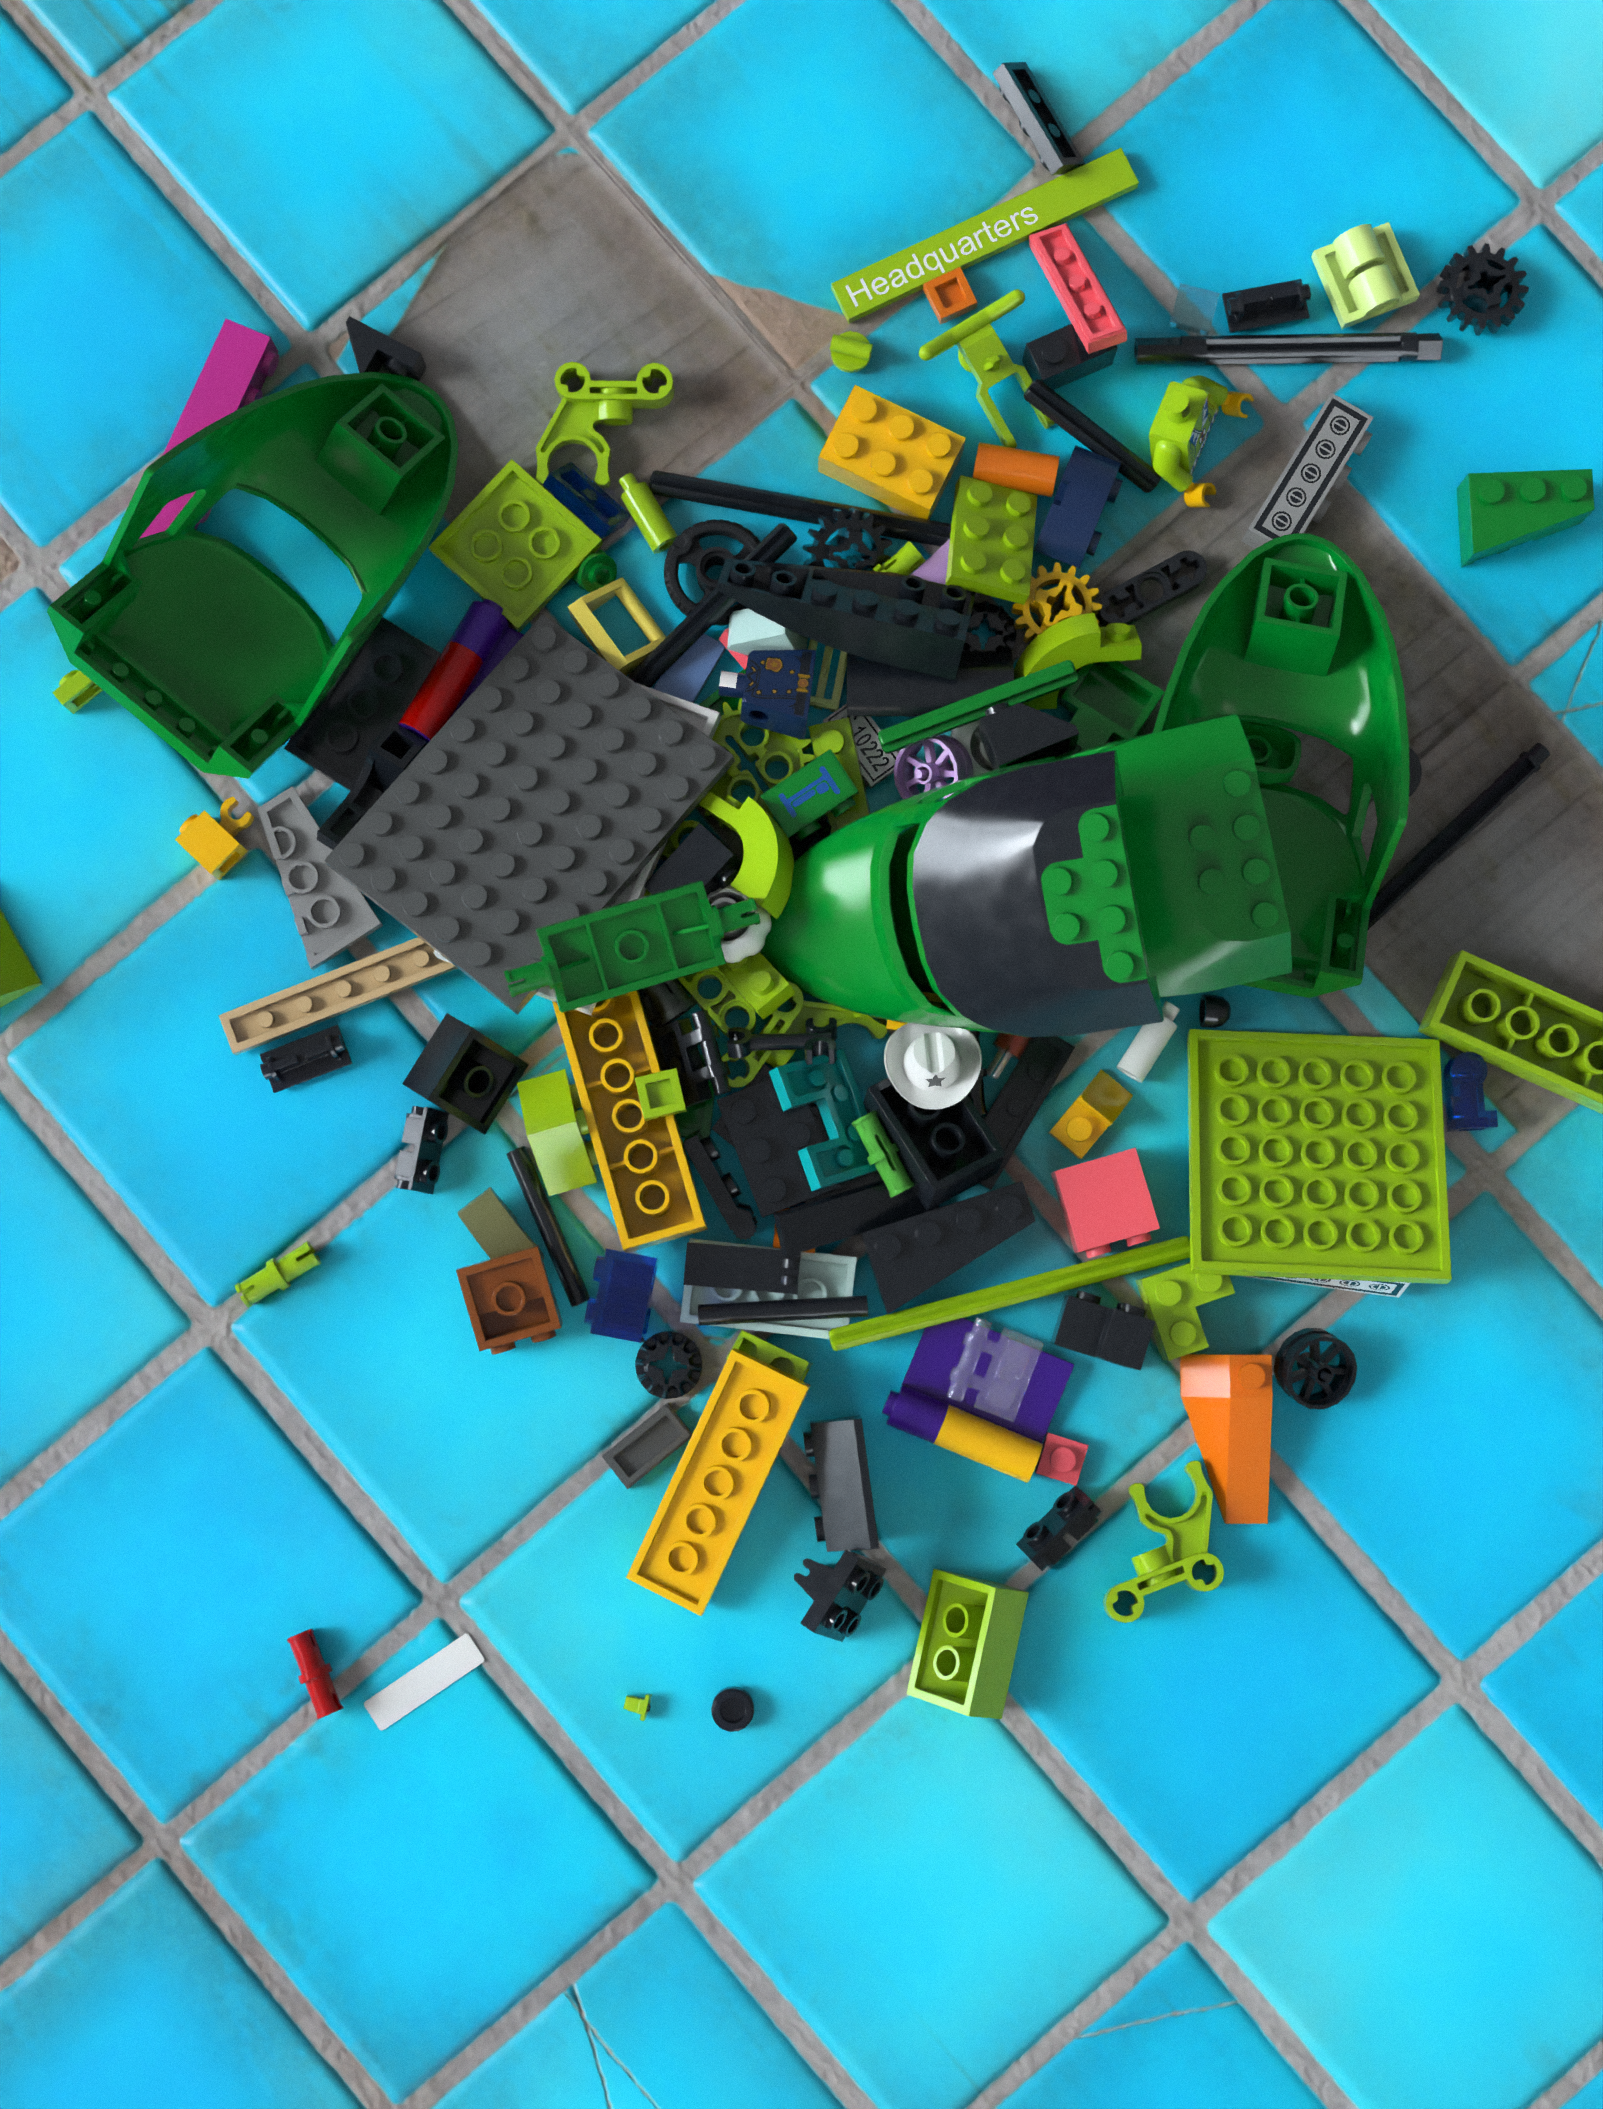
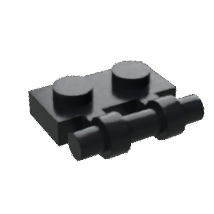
[651,1010,731,1109]

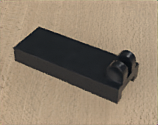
[683,1242,801,1294]

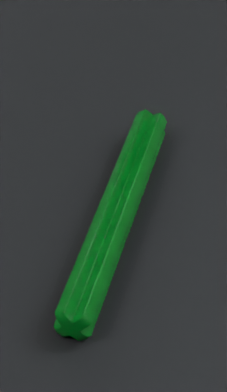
[878,660,1078,754]

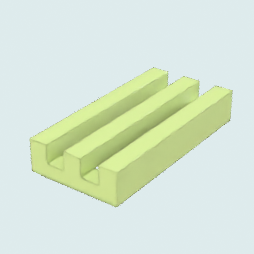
[808,639,847,712]

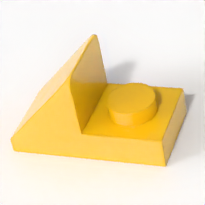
[1048,1069,1133,1159]

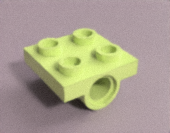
[1311,222,1420,329]

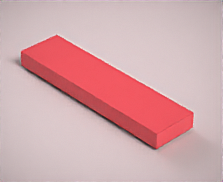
[1029,223,1127,354]

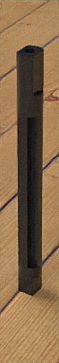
[1134,332,1443,365]

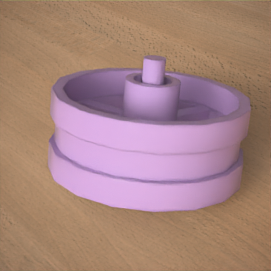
[893,734,974,799]

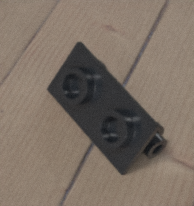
[1222,279,1311,334]
[260,1025,353,1093]
[394,1106,449,1195]
[1016,1486,1102,1571]

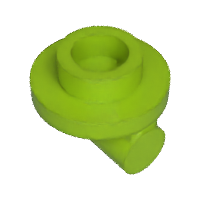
[830,331,873,373]

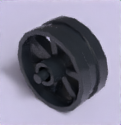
[1274,1328,1357,1409]

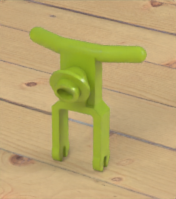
[918,289,1055,448]

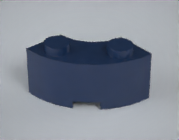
[1034,445,1123,568]

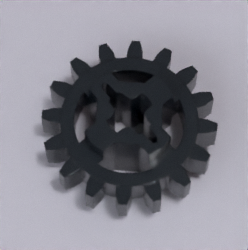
[1436,243,1529,336]
[802,508,892,571]

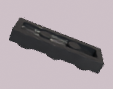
[992,62,1085,175]

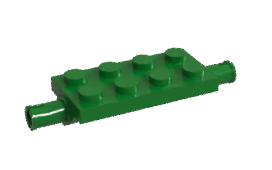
[504,880,760,1013]

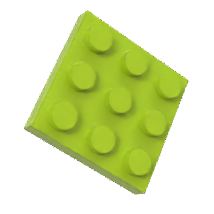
[428,459,603,632]

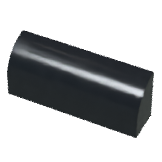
[846,651,1014,716]

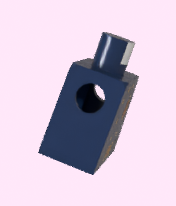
[718,650,817,740]

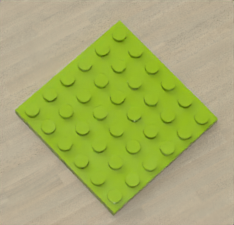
[1187,1029,1452,1284]

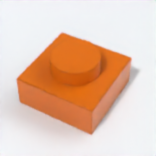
[923,267,978,325]

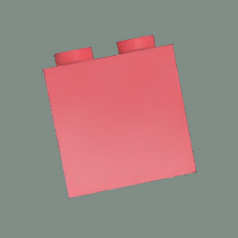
[1051,1147,1160,1258]

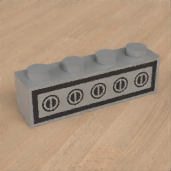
[1241,393,1374,549]

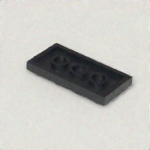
[284,617,441,791]

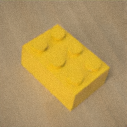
[818,385,966,520]

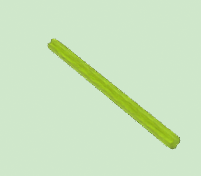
[829,1236,1190,1351]

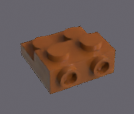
[456,1245,563,1355]

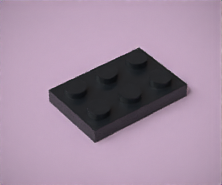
[717,1079,841,1218]

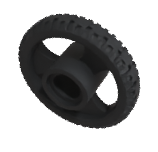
[664,519,760,626]

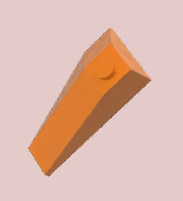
[1180,1354,1273,1524]

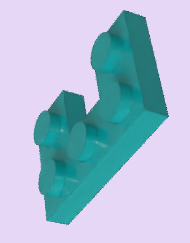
[769,1049,878,1191]

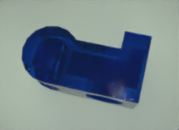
[1443,1052,1498,1132]

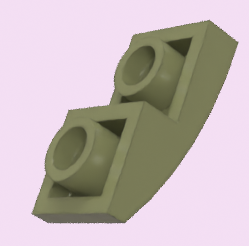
[458,1187,544,1259]

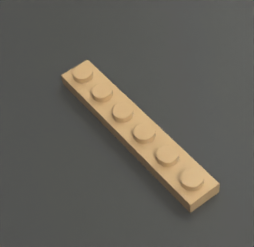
[218,937,458,1055]

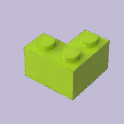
[517,1069,598,1196]
[1135,1262,1235,1361]

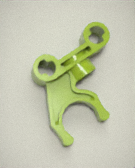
[535,362,675,489]
[721,981,887,1088]
[1103,1460,1224,1623]

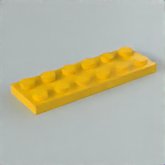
[626,1348,811,1616]

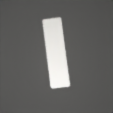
[364,1633,485,1731]

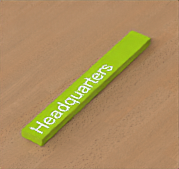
[831,148,1139,324]

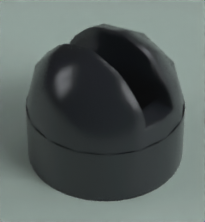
[1199,994,1231,1028]

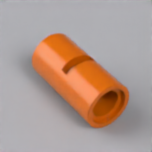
[972,442,1060,497]

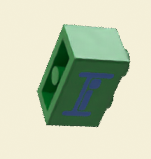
[760,749,859,841]

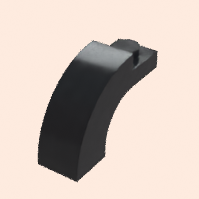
[317,720,427,850]

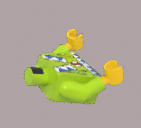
[1149,375,1254,508]

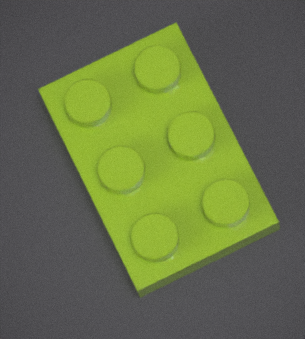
[945,475,1038,605]

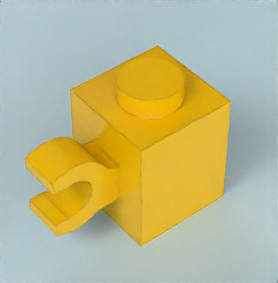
[175,797,255,880]

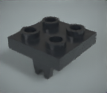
[794,1549,887,1642]

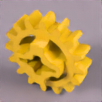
[1011,563,1102,643]

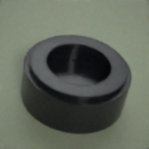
[711,1686,754,1732]

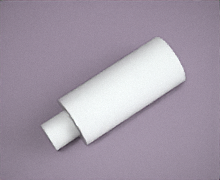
[1116,1001,1180,1083]

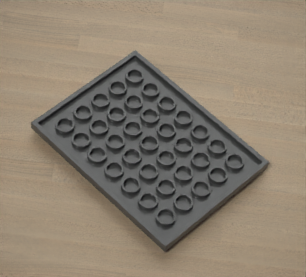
[324,614,735,1015]

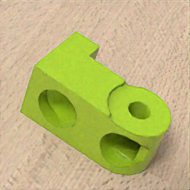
[726,1329,813,1381]

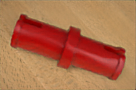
[287,1628,344,1719]

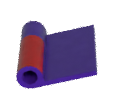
[398,599,524,745]

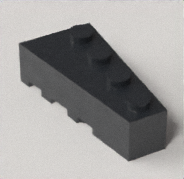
[860,1181,1036,1314]

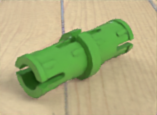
[852,1110,915,1198]

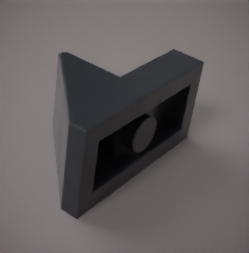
[346,316,427,381]

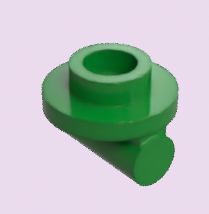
[572,549,617,592]

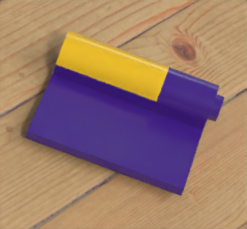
[882,1318,1074,1483]

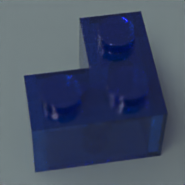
[584,1248,659,1343]

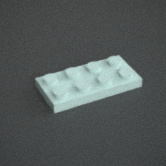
[680,1238,857,1339]

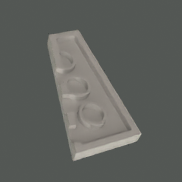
[257,786,383,970]

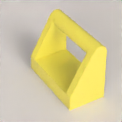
[567,577,666,676]

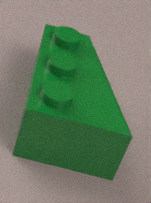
[1457,469,1595,568]

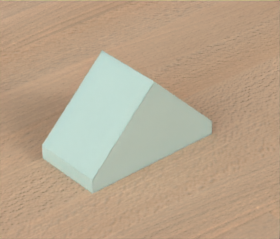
[727,608,808,655]

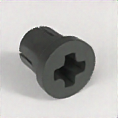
[643,979,698,1026]

